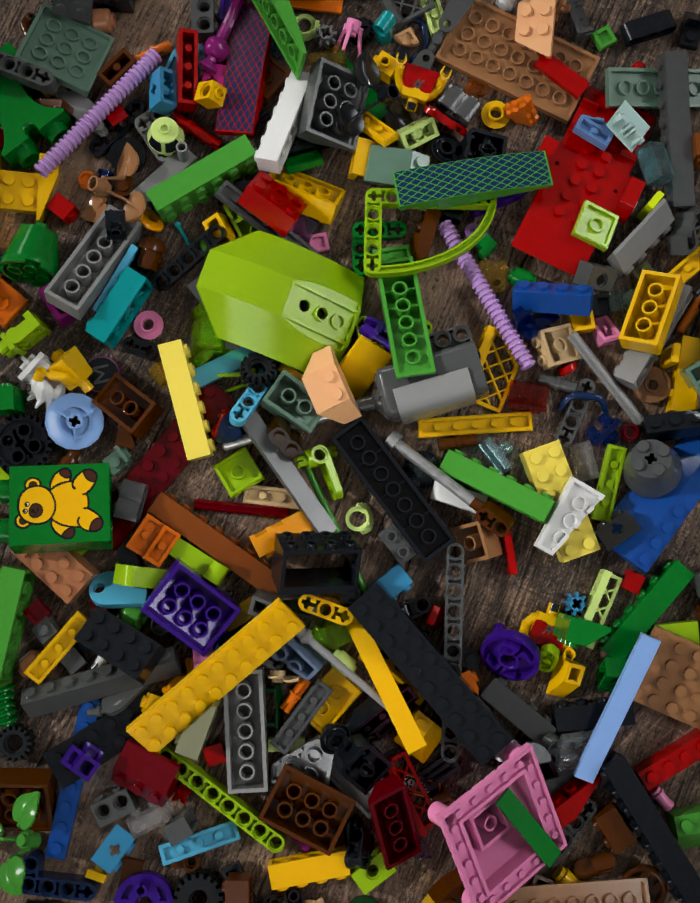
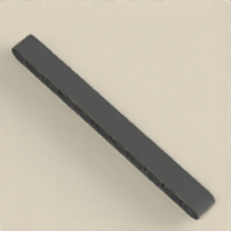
[441,543,465,763]

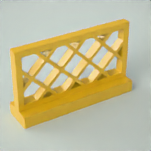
[476,325,528,413]

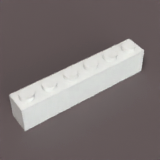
[254,70,309,174]

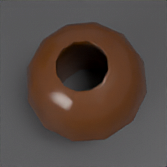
[136,236,166,272]

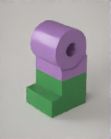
[464,223,498,262]

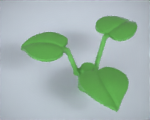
[0,791,41,896]

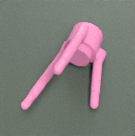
[331,17,364,58]

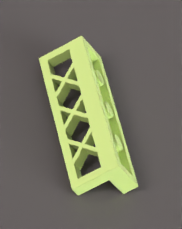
[579,569,623,650]

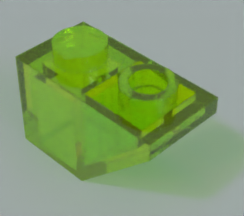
[311,618,352,650]

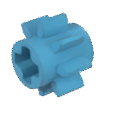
[562,591,588,616]

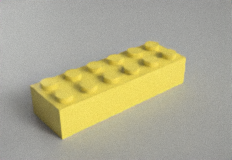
[158,339,216,462]
[519,440,601,563]

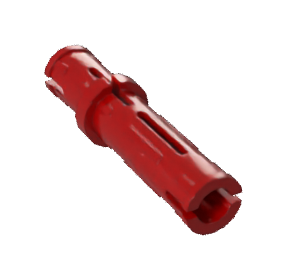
[172,111,224,151]

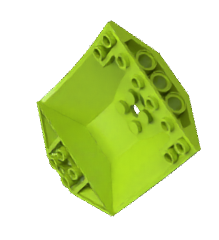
[196,230,365,373]

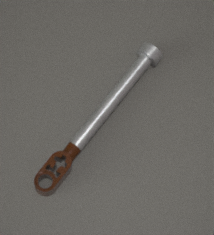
[384,431,515,537]

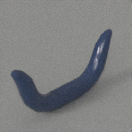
[403,14,430,64]
[556,392,609,416]

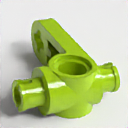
[294,444,343,501]

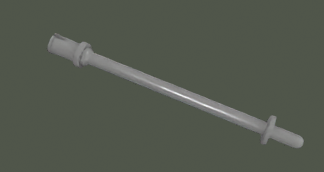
[295,628,392,722]

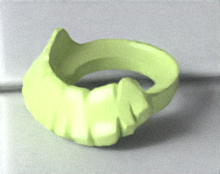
[296,14,321,42]
[345,502,374,535]

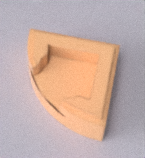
[394,27,419,47]

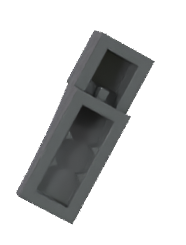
[31,616,89,675]

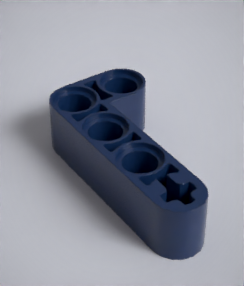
[22,849,101,901]

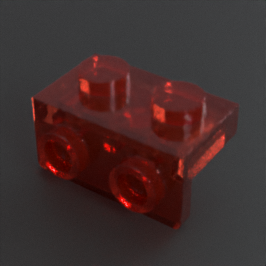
[507,380,550,414]

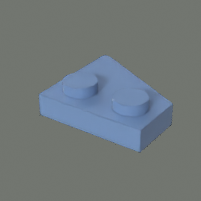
[572,114,614,151]

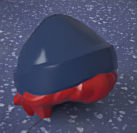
[211,408,243,444]

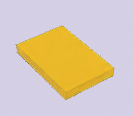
[339,334,392,399]
[294,667,363,734]

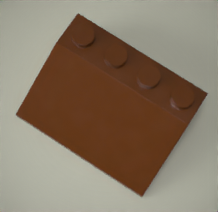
[258,763,357,856]
[0,768,56,831]

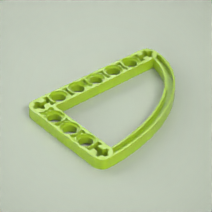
[363,188,497,278]

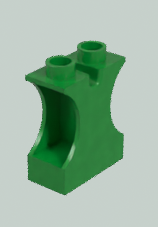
[0,42,75,171]

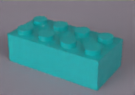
[85,266,154,350]

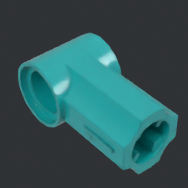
[372,10,397,46]

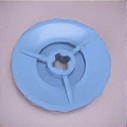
[45,393,104,450]

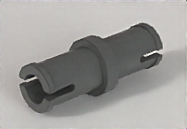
[537,372,577,393]

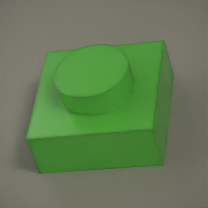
[590,25,617,52]

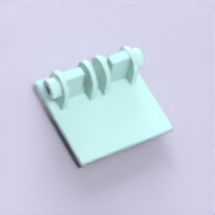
[606,100,650,152]

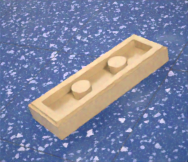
[243,485,300,510]

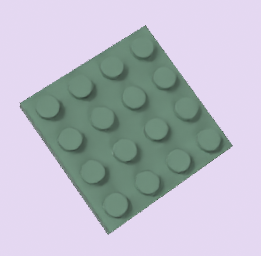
[15,2,115,97]

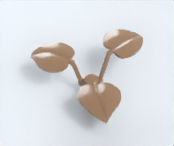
[80,142,146,224]

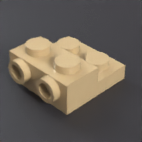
[531,323,582,370]

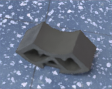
[666,207,700,256]

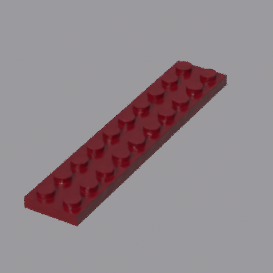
[112,383,237,551]

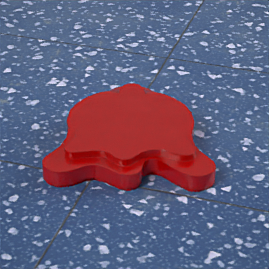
[423,104,468,136]

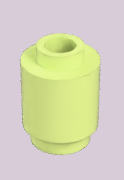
[330,648,357,677]

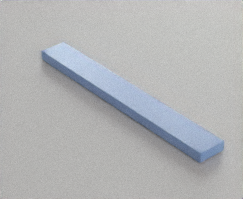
[573,632,661,784]

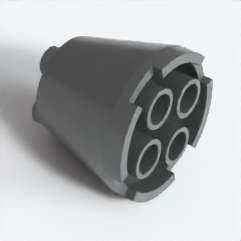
[622,439,682,499]

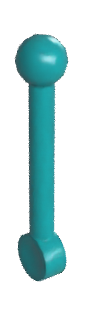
[174,221,193,256]

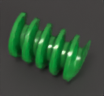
[0,684,19,728]

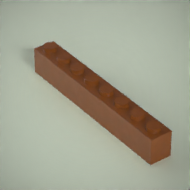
[148,491,278,594]

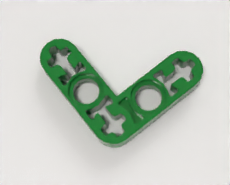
[352,221,406,277]

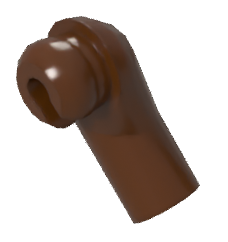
[20,12,35,37]

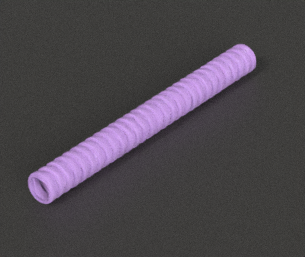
[34,48,162,178]
[437,220,536,371]

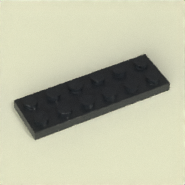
[42,687,151,789]

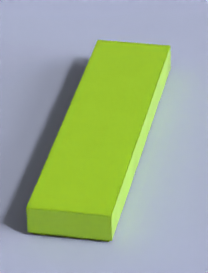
[590,444,628,523]

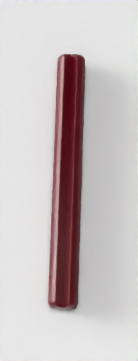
[194,499,289,518]

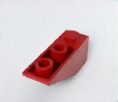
[550,775,600,829]

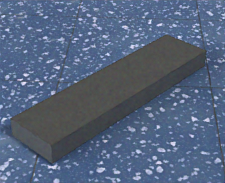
[270,678,334,755]

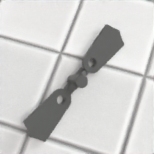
[411,0,474,70]

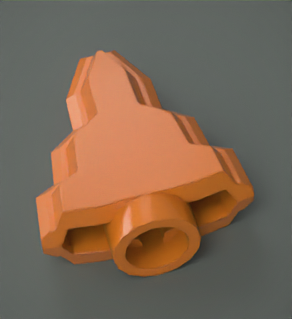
[503,93,539,127]

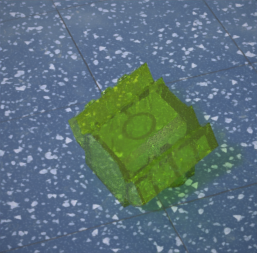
[189,302,226,369]

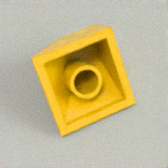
[392,707,447,764]

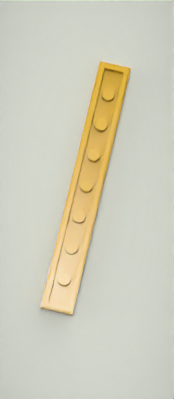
[340,607,427,756]

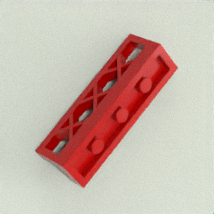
[388,750,436,837]

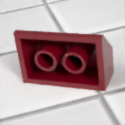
[111,738,181,808]

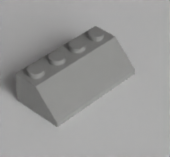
[602,198,675,278]

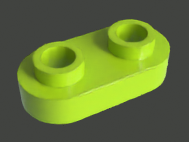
[538,643,560,672]

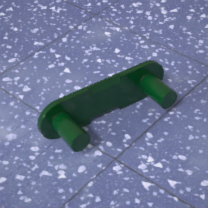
[265,683,283,732]

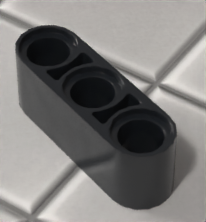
[620,9,677,47]

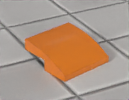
[125,513,181,568]

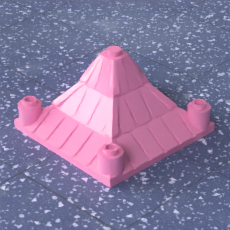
[428,742,568,903]

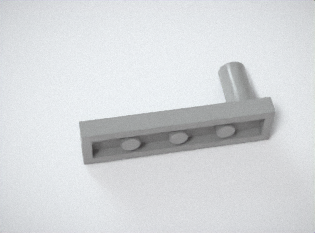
[130,141,197,207]

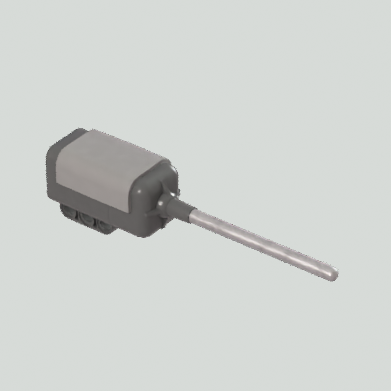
[222,325,489,451]

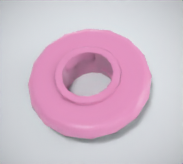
[134,311,164,340]

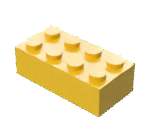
[618,269,684,355]

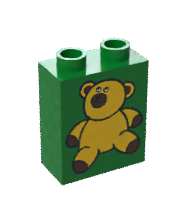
[0,463,113,554]

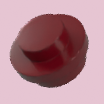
[620,423,640,442]

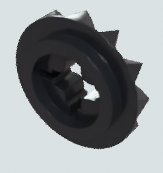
[349,16,376,46]

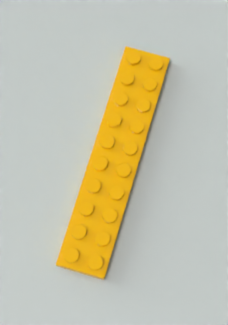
[126,597,305,753]

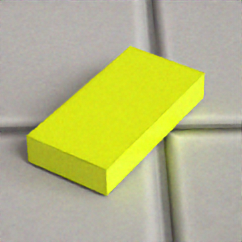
[637,191,665,221]

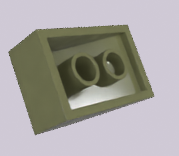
[174,697,223,761]

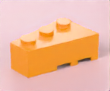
[249,511,314,559]

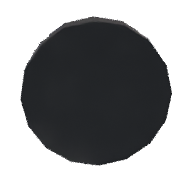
[109,137,147,173]

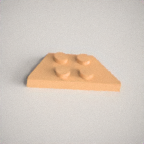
[515,0,557,59]

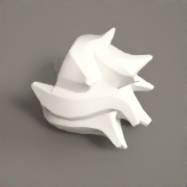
[27,366,66,411]

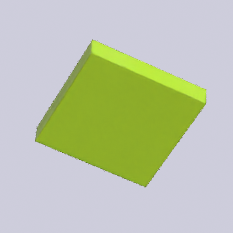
[571,200,620,252]
[213,446,265,499]

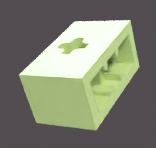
[396,116,440,150]

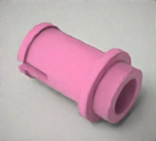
[649,786,674,812]

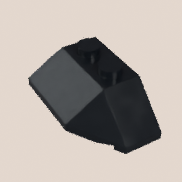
[348,683,418,743]

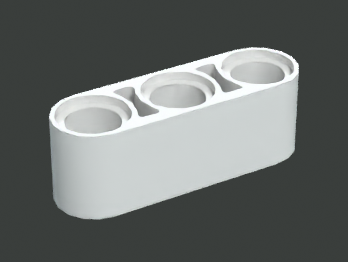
[429,481,488,514]

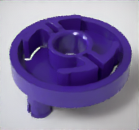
[480,623,541,681]
[114,870,175,903]

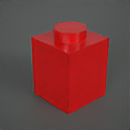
[46,192,80,226]

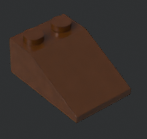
[91,372,165,440]

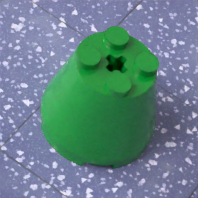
[0,222,59,288]

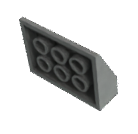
[296,57,369,152]

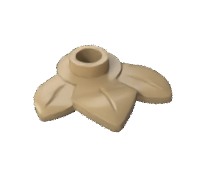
[268,670,302,683]

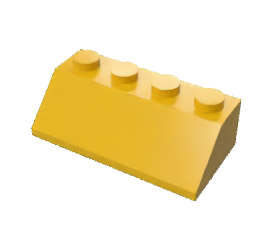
[269,166,347,225]

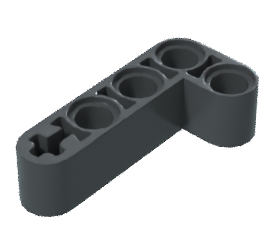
[0,51,59,94]

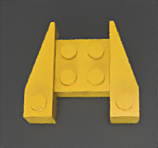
[0,151,61,222]

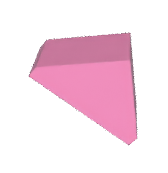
[592,315,620,348]

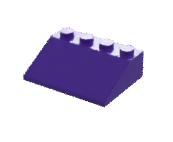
[140,558,241,657]

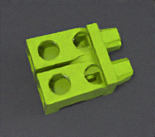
[0,310,52,359]

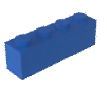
[512,280,594,316]

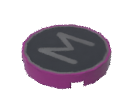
[87,356,121,393]

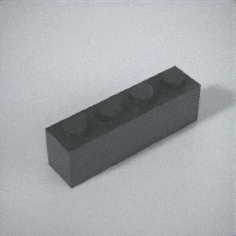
[479,675,556,744]

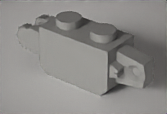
[54,86,109,138]

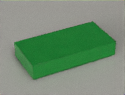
[284,150,324,174]

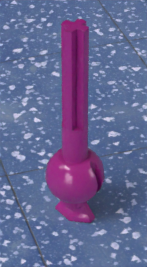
[199,0,245,74]

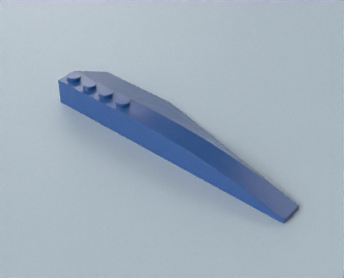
[595,436,700,573]

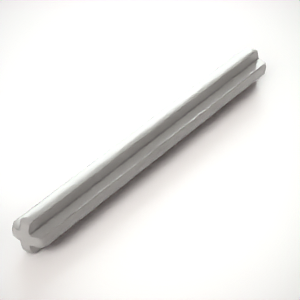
[568,331,643,425]

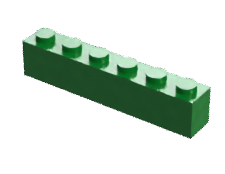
[597,559,695,658]

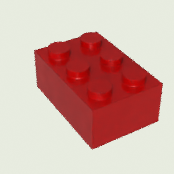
[237,170,307,237]

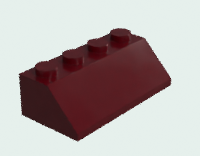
[367,774,422,871]

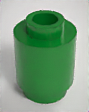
[507,266,537,286]

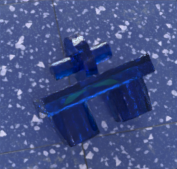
[512,306,538,339]
[584,413,621,447]

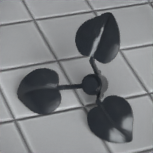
[338,50,413,136]

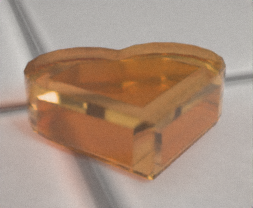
[464,76,488,97]

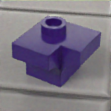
[60,741,104,782]

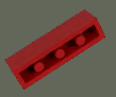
[175,28,198,113]
[632,728,700,791]

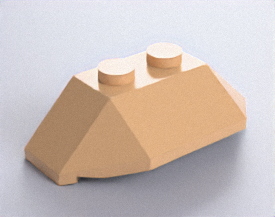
[302,345,362,424]

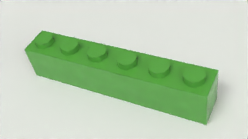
[439,449,555,524]

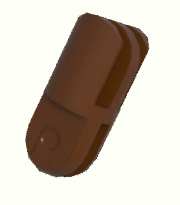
[572,852,616,879]

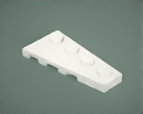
[533,476,605,556]

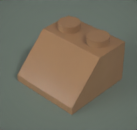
[449,521,503,564]

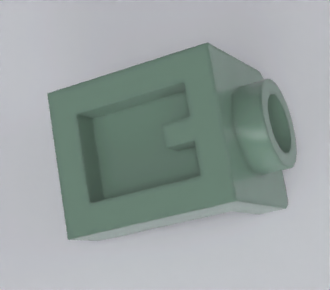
[102,446,133,476]

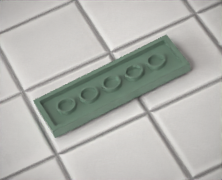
[605,67,700,109]

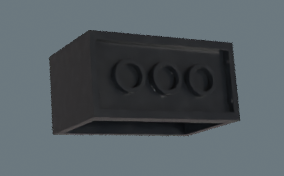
[271,531,362,595]

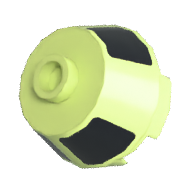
[147,117,185,156]

